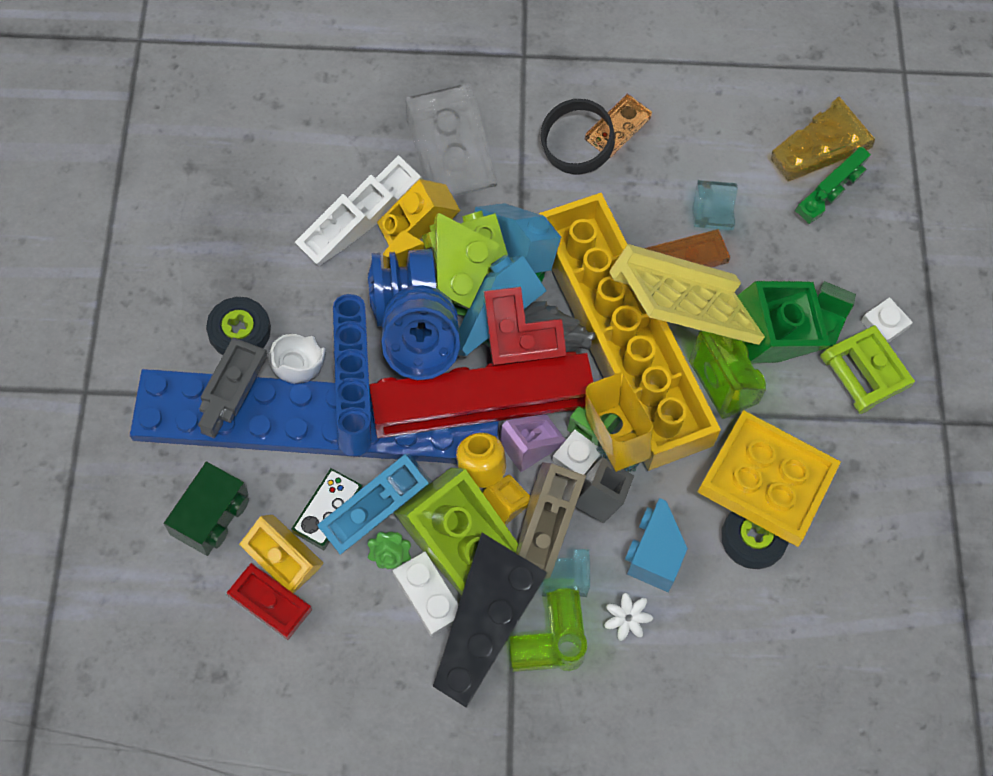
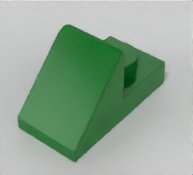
[817,281,856,350]

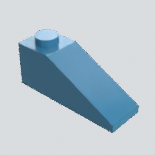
[474,203,561,273]
[458,255,547,356]
[317,453,432,555]

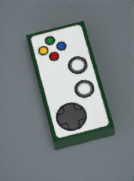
[291,468,363,551]

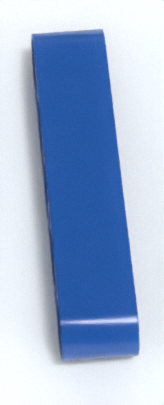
[333,294,372,456]

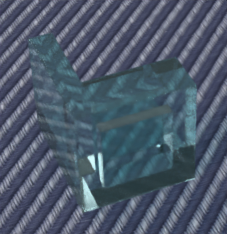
[692,180,738,230]
[542,549,590,597]

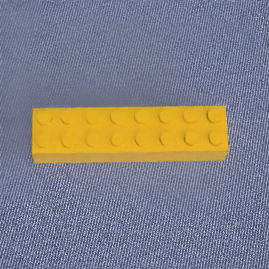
[538,193,721,471]

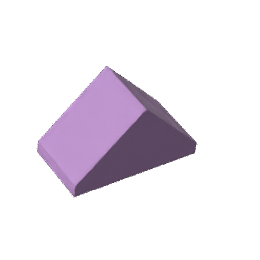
[501,414,566,472]

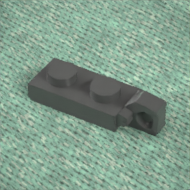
[198,337,268,439]

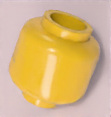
[456,433,507,488]

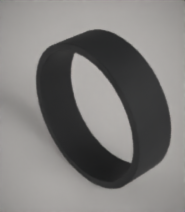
[540,99,615,174]

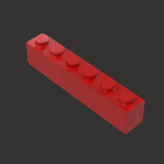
[369,352,594,439]

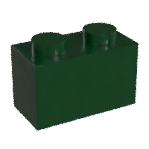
[163,461,249,556]

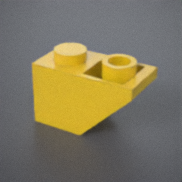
[377,179,460,245]

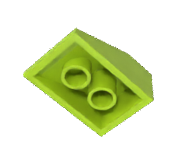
[394,467,518,596]

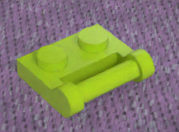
[820,325,915,414]

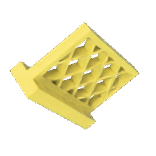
[609,244,765,345]

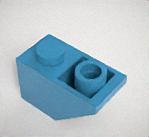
[625,498,688,593]

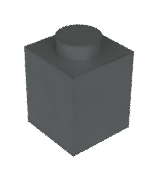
[575,457,634,523]

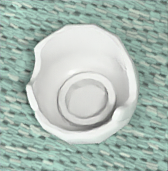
[268,334,326,384]

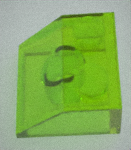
[689,330,766,419]

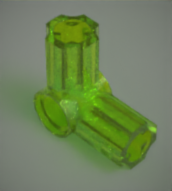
[509,588,587,672]

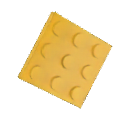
[698,410,841,547]

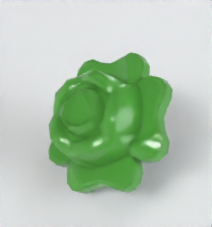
[368,532,411,569]

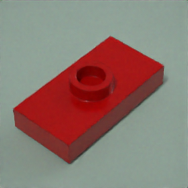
[227,563,312,640]

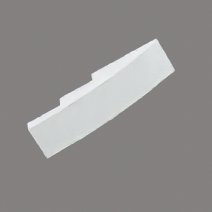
[295,155,423,266]

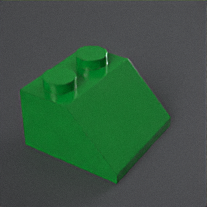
[737,281,831,363]

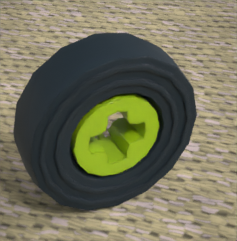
[206,296,271,355]
[721,512,789,570]

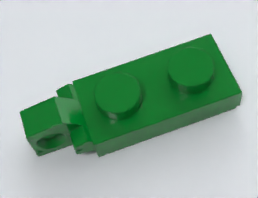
[795,147,871,224]

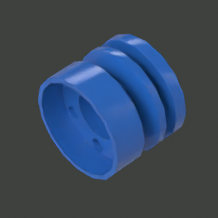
[368,249,436,327]
[381,285,460,380]

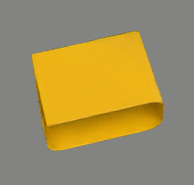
[586,372,653,472]

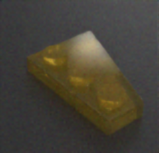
[771,96,875,182]

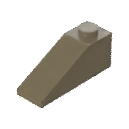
[516,462,586,583]

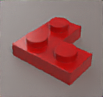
[483,286,566,365]

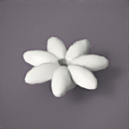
[604,593,653,641]

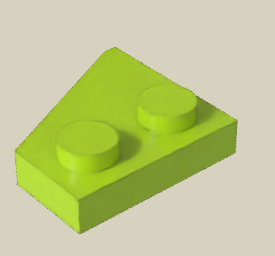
[434,213,500,309]

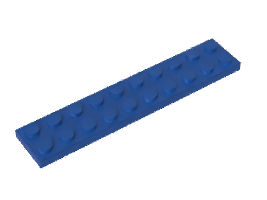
[130,369,498,464]

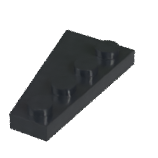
[433,533,548,708]

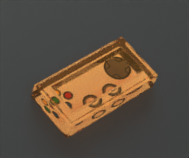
[585,93,652,158]

